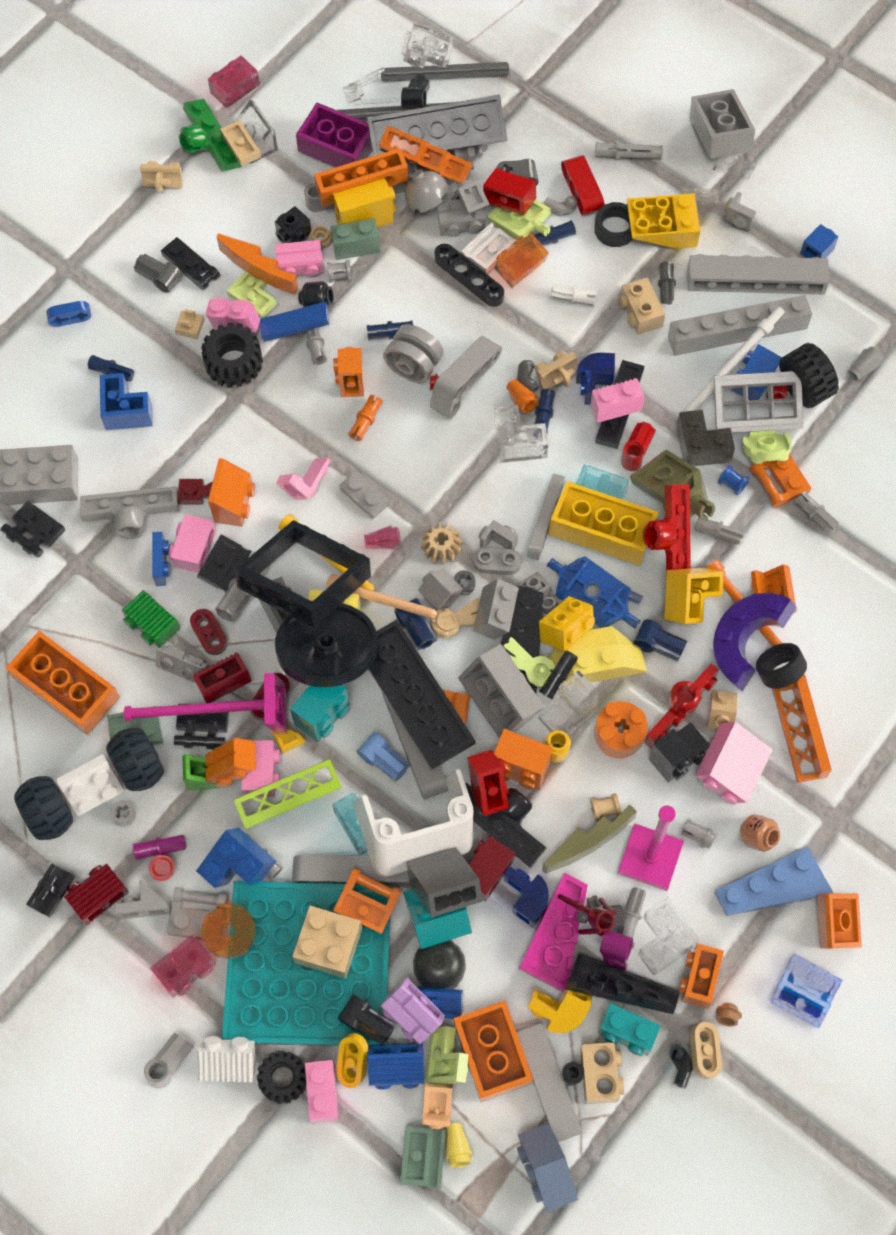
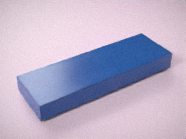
[260,302,330,342]

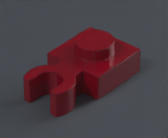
[178,479,213,505]

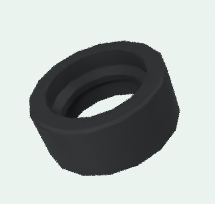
[594,202,633,247]
[756,643,807,689]

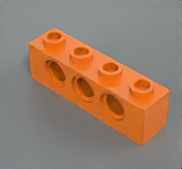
[314,148,408,207]

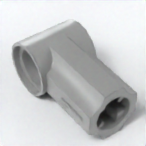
[144,1032,193,1088]

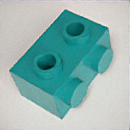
[597,1003,661,1056]

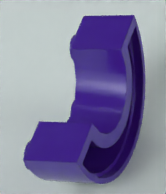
[713,593,797,691]

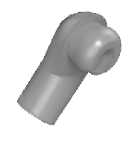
[543,196,577,215]

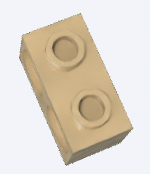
[580,1042,624,1105]

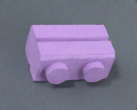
[381,977,445,1044]

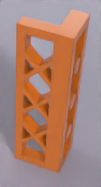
[772,675,832,783]

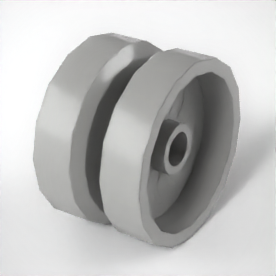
[383,324,444,383]

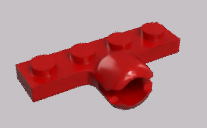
[643,484,691,575]
[644,664,719,749]

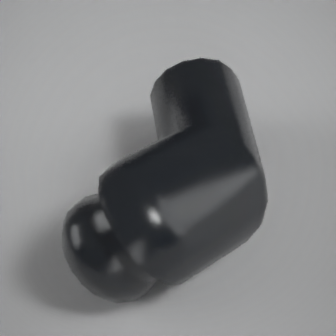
[669,1046,693,1089]

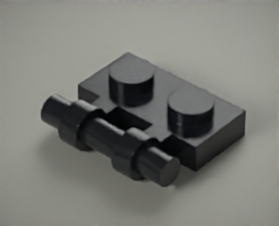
[1,500,65,558]
[174,703,229,750]

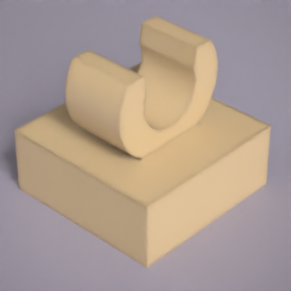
[175,309,205,339]

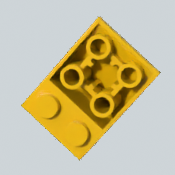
[627,193,700,249]

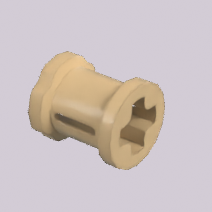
[590,793,621,821]

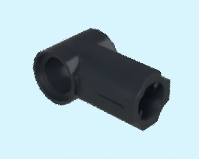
[401,74,430,109]
[337,995,396,1046]

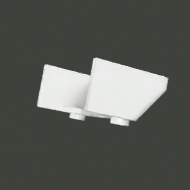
[353,769,473,878]

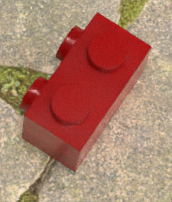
[483,168,537,215]
[467,750,509,816]

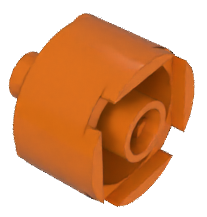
[594,701,648,759]

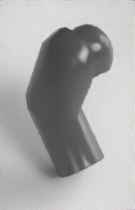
[517,360,539,393]

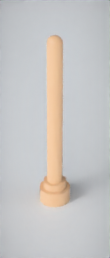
[326,574,437,619]

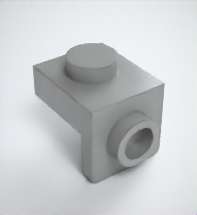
[724,192,756,231]
[478,520,518,550]

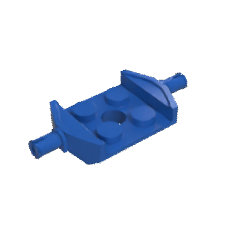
[547,556,641,629]

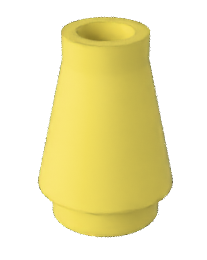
[445,1123,473,1168]

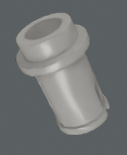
[681,820,716,849]

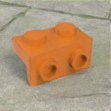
[751,564,797,613]

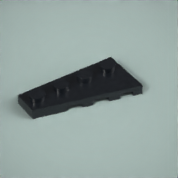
[565,953,680,1014]

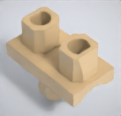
[140,161,183,192]
[535,351,579,389]

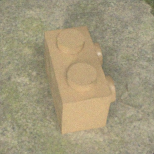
[619,277,665,335]

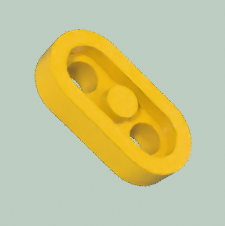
[336,1033,368,1088]

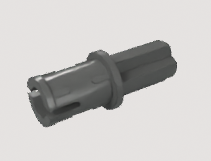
[658,261,676,305]

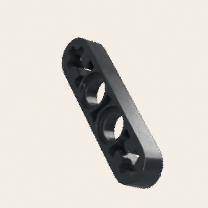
[434,243,505,307]

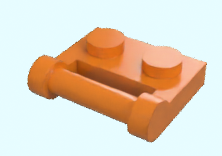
[749,454,811,508]
[333,867,402,934]

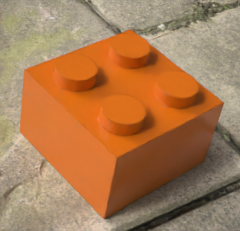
[494,729,553,790]

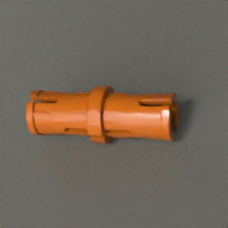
[348,394,383,441]

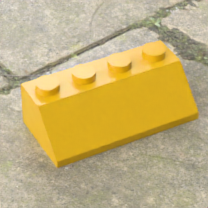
[548,481,659,566]

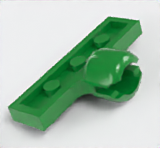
[179,99,241,171]

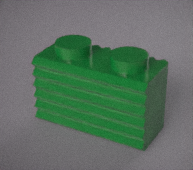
[122,590,180,648]

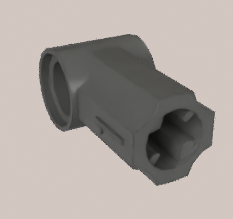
[134,254,183,293]

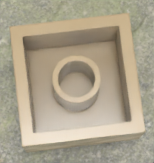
[293,906,363,979]

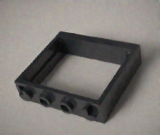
[235,520,371,628]

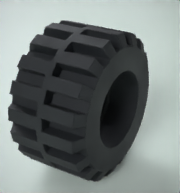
[201,323,263,388]
[779,342,839,409]

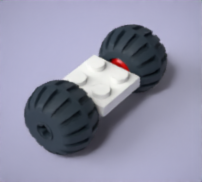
[14,728,164,840]

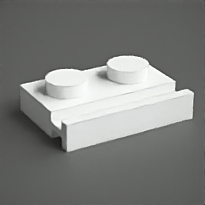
[461,222,516,274]

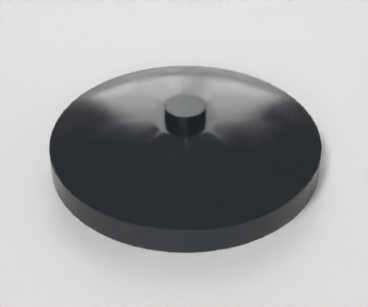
[275,603,378,687]

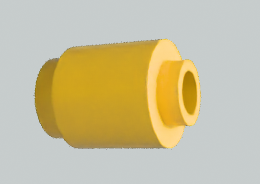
[545,730,571,762]

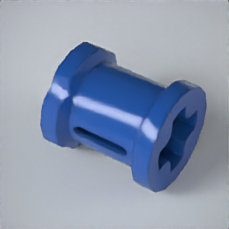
[718,465,750,496]

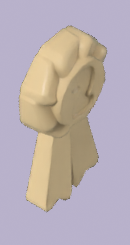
[430,598,480,639]

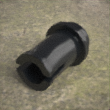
[562,1062,584,1086]

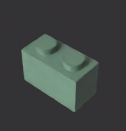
[330,218,380,260]

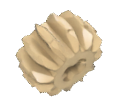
[421,523,462,565]

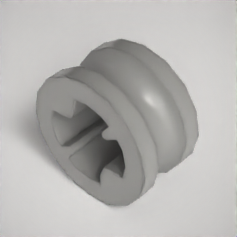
[110,801,136,827]

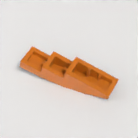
[378,125,473,184]
[216,233,298,295]

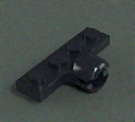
[465,782,547,869]

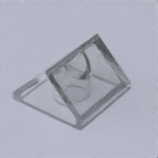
[235,100,278,164]

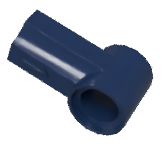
[394,598,437,650]
[633,619,687,662]

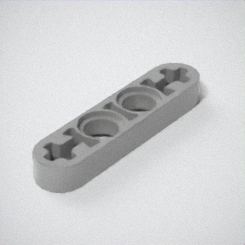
[527,473,565,560]

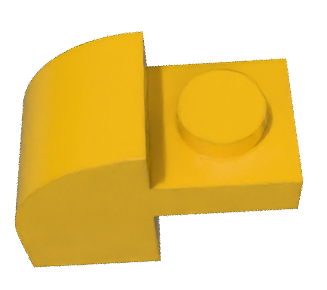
[527,988,592,1033]

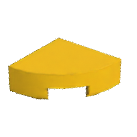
[271,729,305,754]

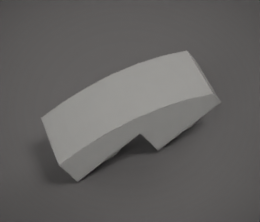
[517,572,561,618]

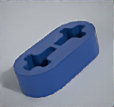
[46,301,91,327]

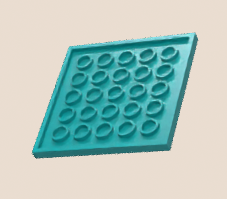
[222,881,392,1047]

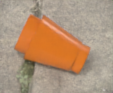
[506,379,538,413]

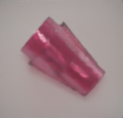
[364,525,401,549]

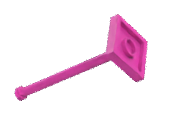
[124,673,287,734]
[618,805,684,891]

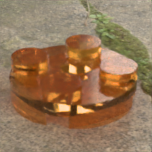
[201,903,256,959]

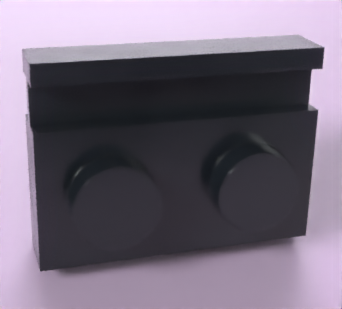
[197,534,252,593]

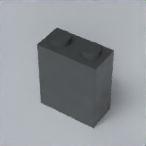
[406,847,482,918]

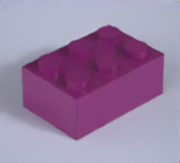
[296,102,373,167]

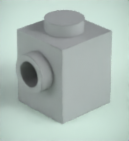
[418,569,463,611]

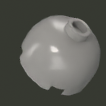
[405,170,451,213]

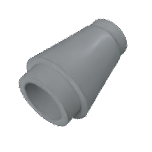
[848,346,883,381]

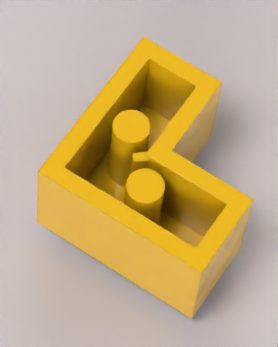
[664,568,724,624]

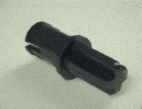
[539,650,578,700]

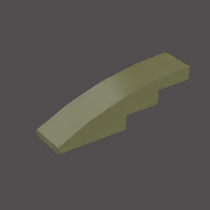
[542,805,637,874]

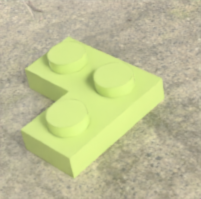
[227,271,277,319]
[424,1026,469,1084]

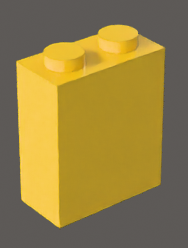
[333,178,396,227]

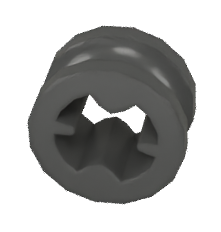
[454,570,475,595]

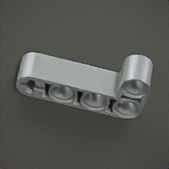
[430,336,502,419]

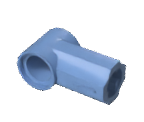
[356,732,409,782]

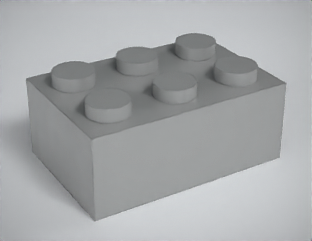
[690,89,755,159]
[0,445,78,505]
[458,644,544,739]

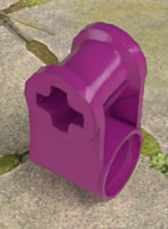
[600,930,635,970]

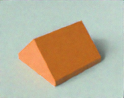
[817,893,862,949]

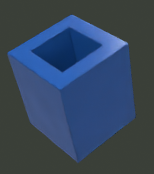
[800,224,839,258]

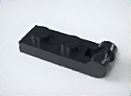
[160,237,221,290]

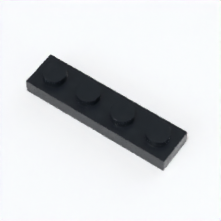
[595,360,645,449]

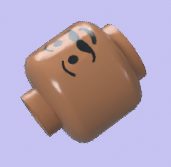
[740,814,780,852]

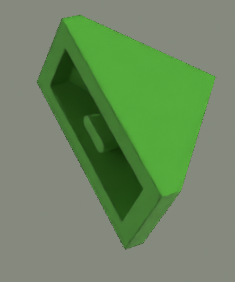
[182,754,225,791]

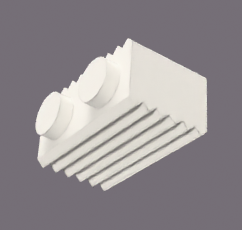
[197,1036,256,1083]

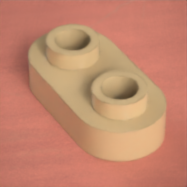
[690,1022,722,1079]

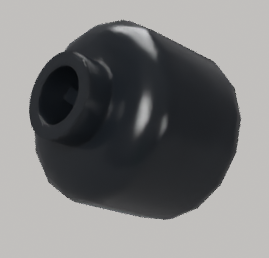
[298,281,334,309]

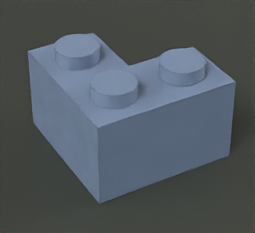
[517,1123,578,1212]

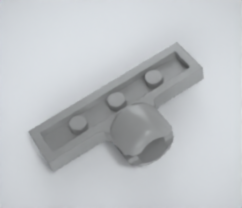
[80,486,178,539]

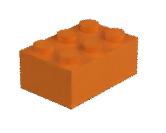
[453,1001,533,1103]

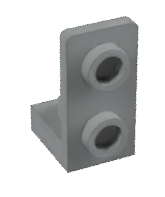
[451,180,489,216]

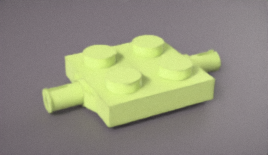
[487,199,551,242]

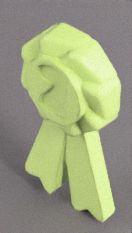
[503,637,555,687]

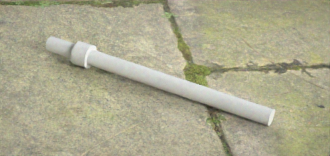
[684,306,785,417]

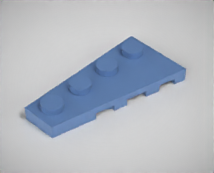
[714,847,834,916]

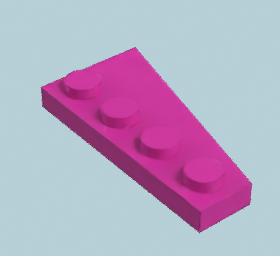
[518,873,588,992]

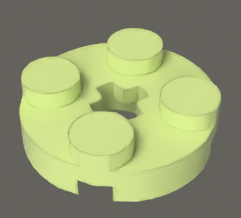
[743,430,792,464]

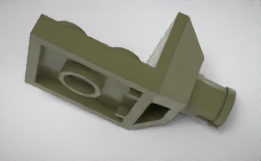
[630,450,715,520]

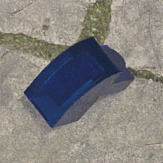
[576,352,615,405]
[504,866,549,928]

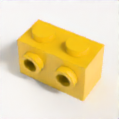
[539,596,595,651]

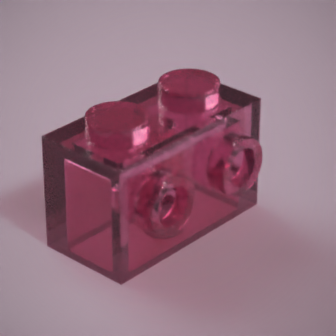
[150,934,216,998]

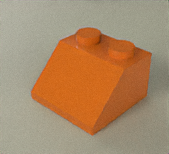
[208,458,255,527]

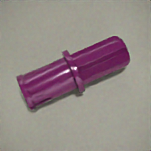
[133,835,187,860]

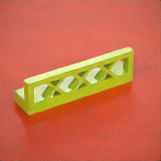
[234,759,342,829]

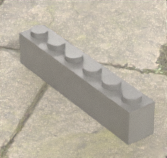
[687,254,829,295]
[668,295,812,356]

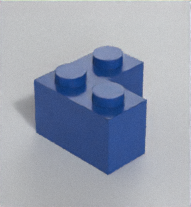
[100,373,153,430]
[196,827,276,888]

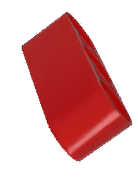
[561,155,605,216]

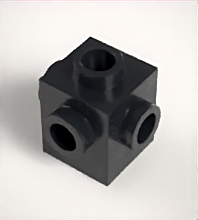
[275,206,311,243]

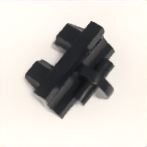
[26,863,75,918]

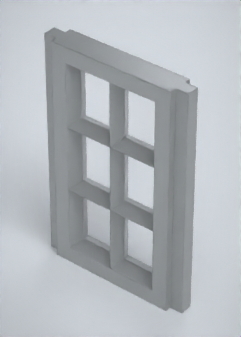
[714,371,803,433]

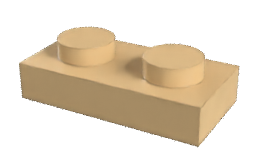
[220,120,261,166]

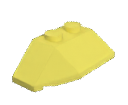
[549,626,646,689]

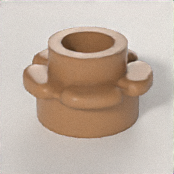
[715,1003,742,1027]

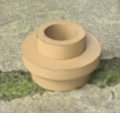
[309,226,332,248]

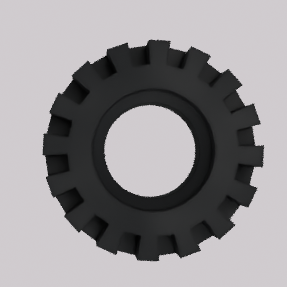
[257,1051,307,1104]

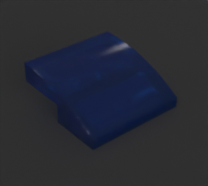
[770,953,843,1029]

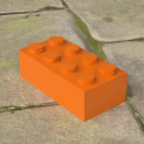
[5,630,120,735]

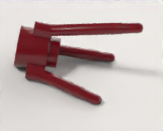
[558,894,616,936]

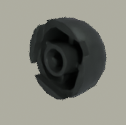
[413,940,466,989]

